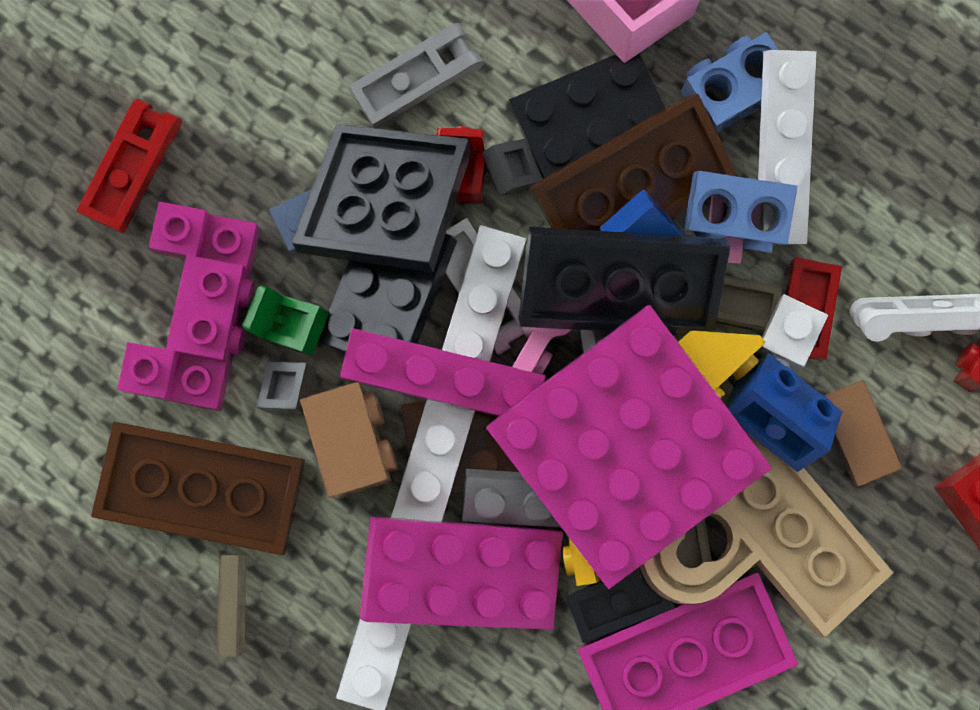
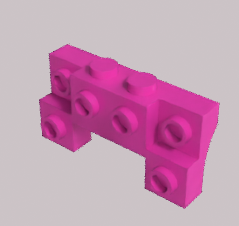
[117,202,260,412]

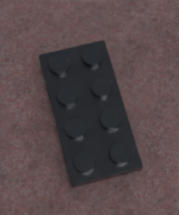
[518,227,731,335]

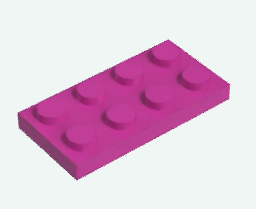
[359,516,563,630]
[576,572,798,710]

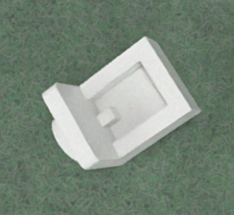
[755,294,828,373]

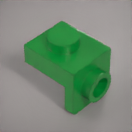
[243,285,330,356]

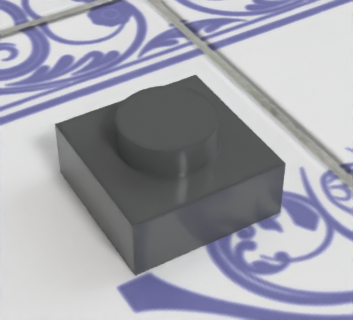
[482,138,543,196]
[257,362,317,415]

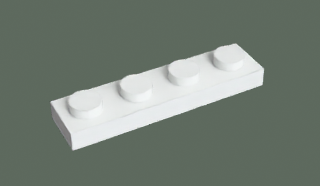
[758,50,816,244]

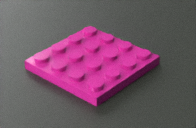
[486,305,772,589]

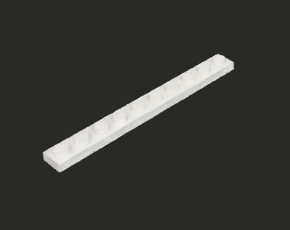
[336,225,526,710]

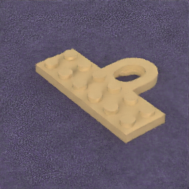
[640,380,894,637]

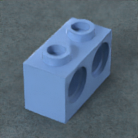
[680,32,778,134]
[684,171,798,253]

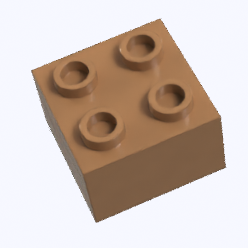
[300,382,399,499]

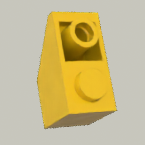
[678,331,766,398]

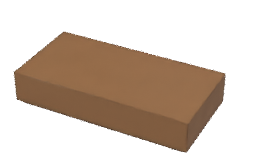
[824,380,902,487]

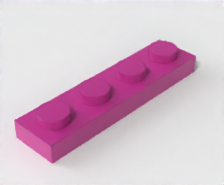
[339,328,546,416]

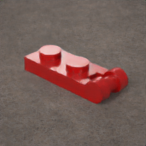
[76,98,182,235]

